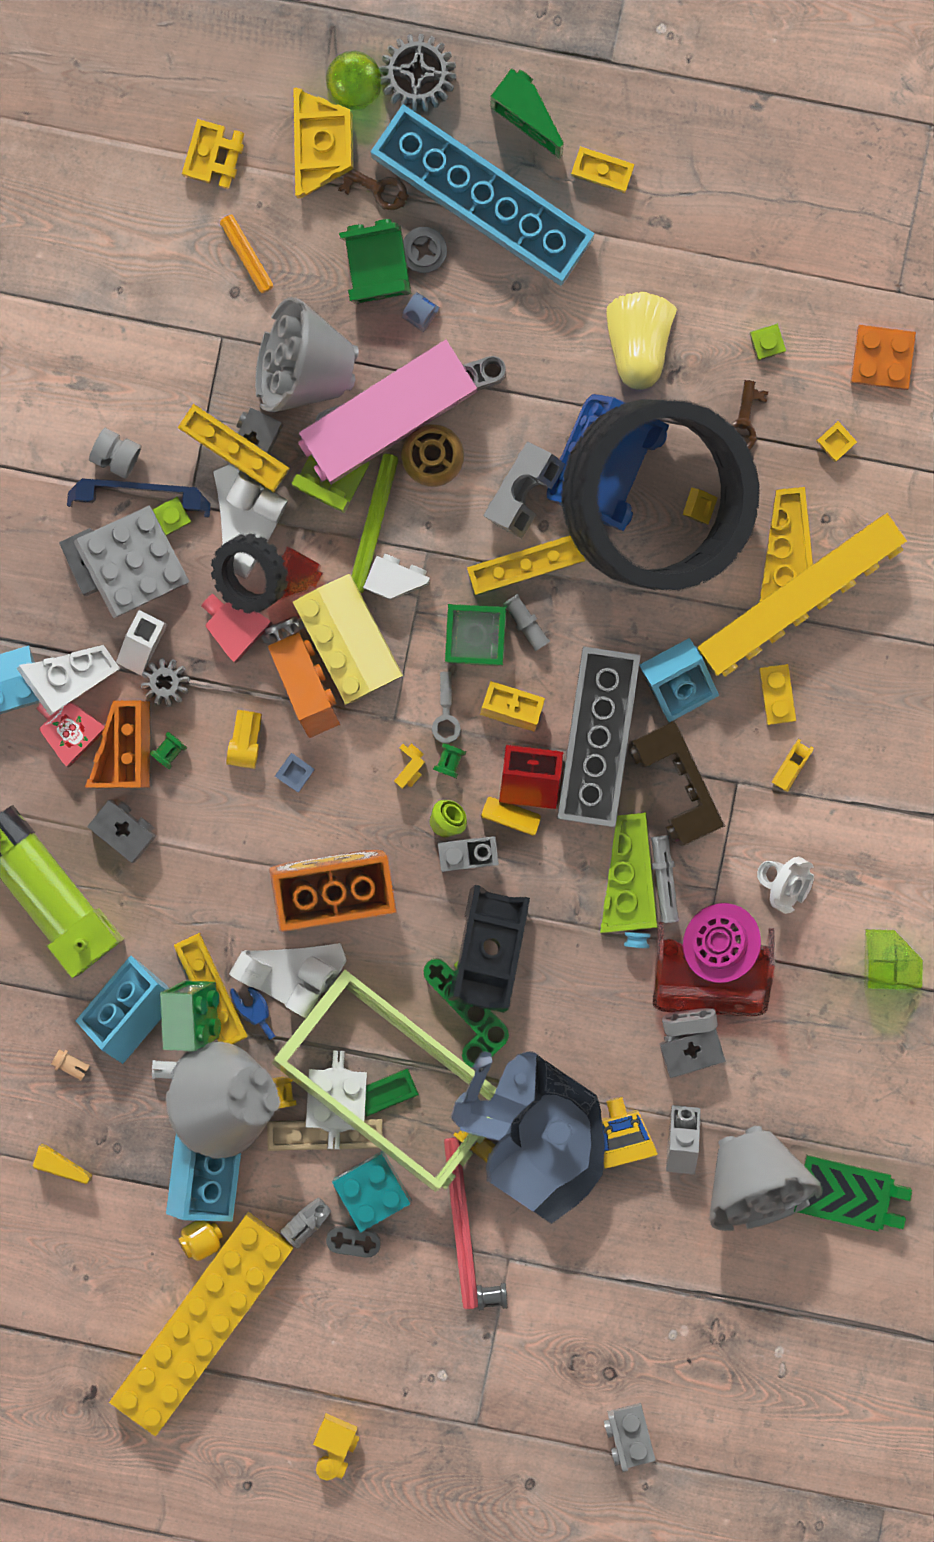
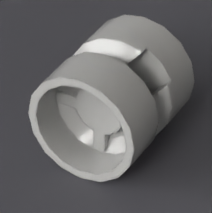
[89,428,142,479]

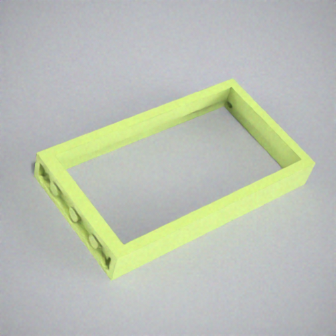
[271,969,497,1192]

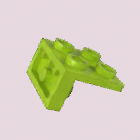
[292,454,370,513]

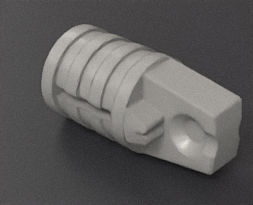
[280,1197,331,1249]

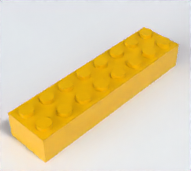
[109,1211,294,1437]

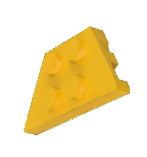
[293,88,354,198]

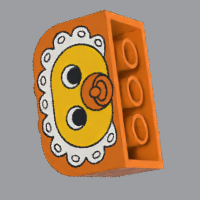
[269,850,396,931]

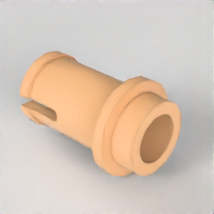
[51,1049,90,1081]

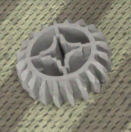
[379,34,456,112]

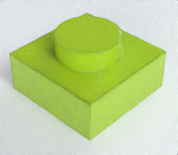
[749,323,786,361]
[153,496,192,536]

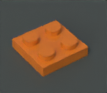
[850,325,916,390]

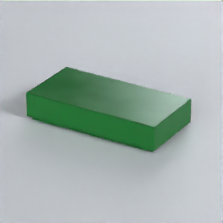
[365,1068,419,1117]

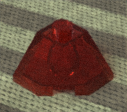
[277,546,323,602]

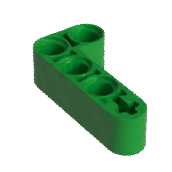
[423,958,509,1068]

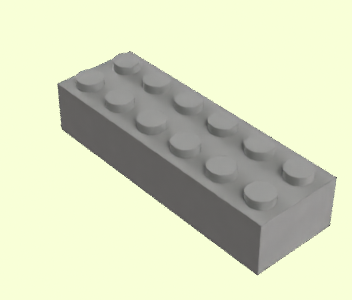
[557,647,640,827]

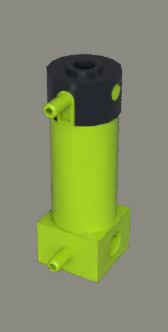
[0,805,124,978]

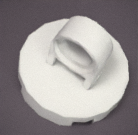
[757,857,814,914]

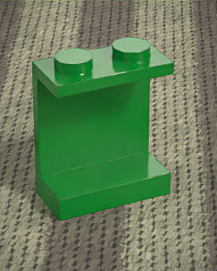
[339,219,412,304]

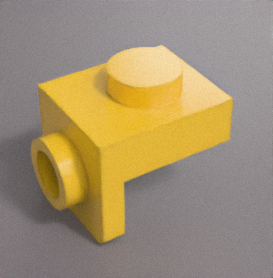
[394,743,425,789]

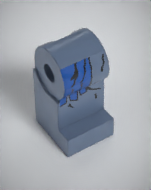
[402,292,440,332]

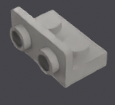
[604,1403,656,1472]

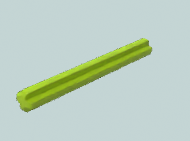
[351,454,398,593]

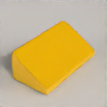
[481,797,541,836]

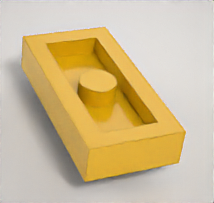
[571,146,635,193]
[759,664,796,725]

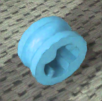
[624,932,651,948]

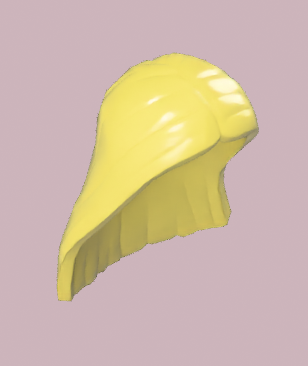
[607,292,677,390]

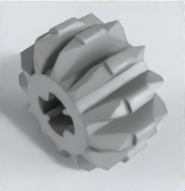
[141,658,190,707]

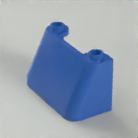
[546,394,669,531]

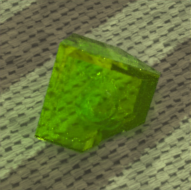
[864,929,923,989]

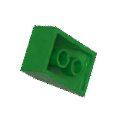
[490,68,564,159]

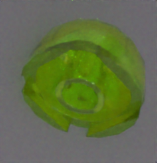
[325,50,382,110]

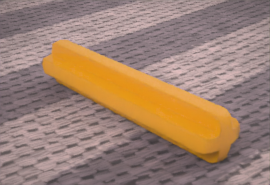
[220,214,273,294]

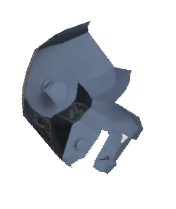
[451,1051,604,1224]

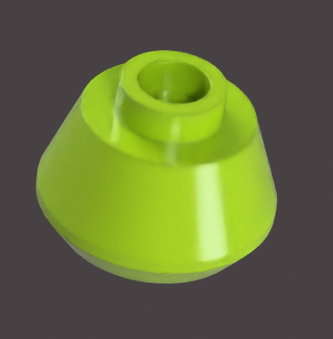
[429,800,467,837]

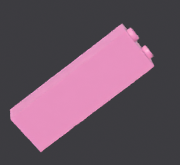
[298,340,477,485]

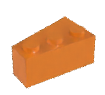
[268,632,341,738]
[85,700,150,788]

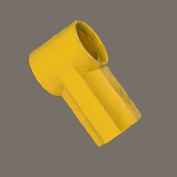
[226,709,262,769]

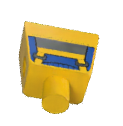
[602,1097,658,1169]

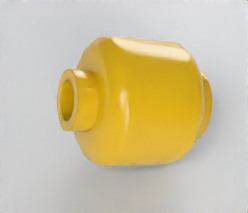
[178,1221,223,1261]

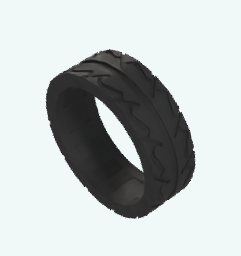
[561,399,760,591]

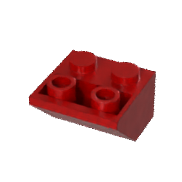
[499,745,563,809]

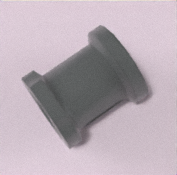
[477,1283,508,1311]

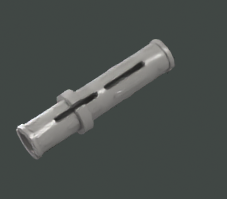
[651,835,679,923]

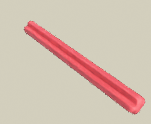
[444,1137,478,1309]

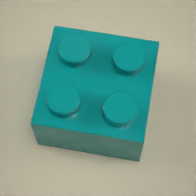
[332,1151,411,1233]

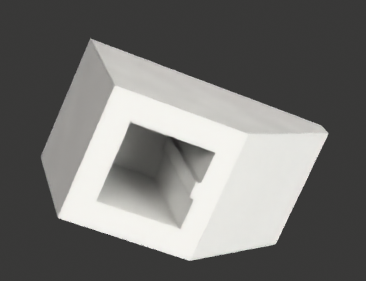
[363,554,430,600]
[116,610,168,676]

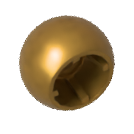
[402,424,464,487]

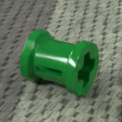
[150,732,188,770]
[433,743,466,779]

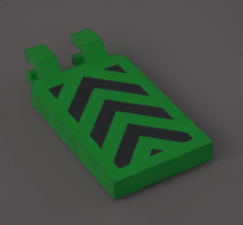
[794,1154,913,1231]

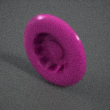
[683,903,761,983]

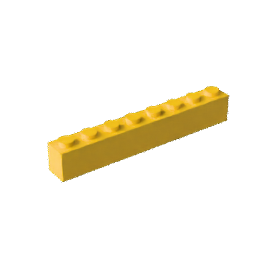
[696,513,907,677]

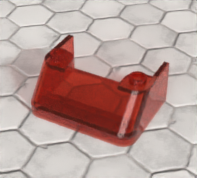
[653,922,775,1016]

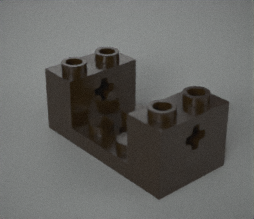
[629,721,725,846]

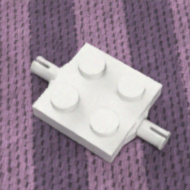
[306,1050,367,1150]

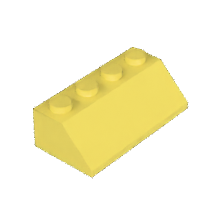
[293,574,403,704]

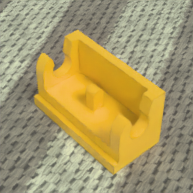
[480,681,545,732]

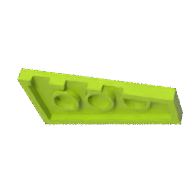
[600,813,658,933]

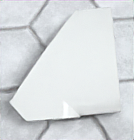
[213,464,288,579]
[229,943,347,1018]

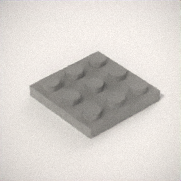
[74,505,190,619]

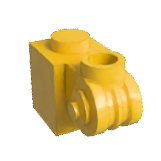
[313,1413,360,1481]

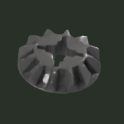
[403,227,447,274]
[261,616,305,644]

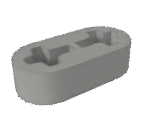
[662,1008,718,1036]

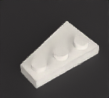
[17,645,120,715]

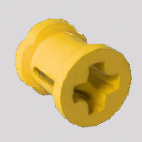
[272,1076,297,1108]

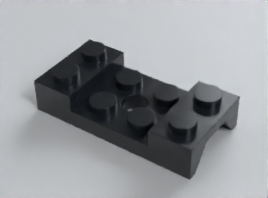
[448,885,530,1013]

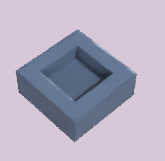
[275,753,315,793]

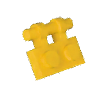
[182,119,245,189]

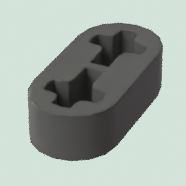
[326,1226,381,1258]

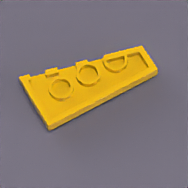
[759,487,813,602]

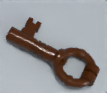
[338,169,409,210]
[731,380,768,450]

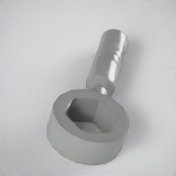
[432,672,461,743]

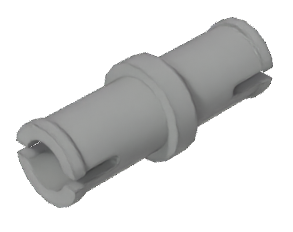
[503,594,550,651]

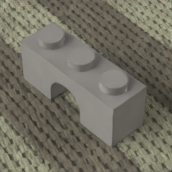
[483,441,566,539]

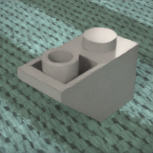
[438,836,499,872]
[666,1105,700,1175]

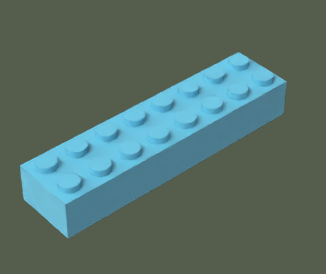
[371,104,595,287]

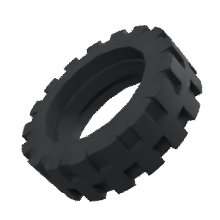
[211,533,288,613]

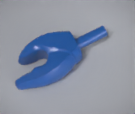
[230,987,275,1040]

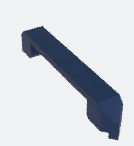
[67,478,211,518]

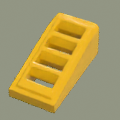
[32,1144,93,1184]

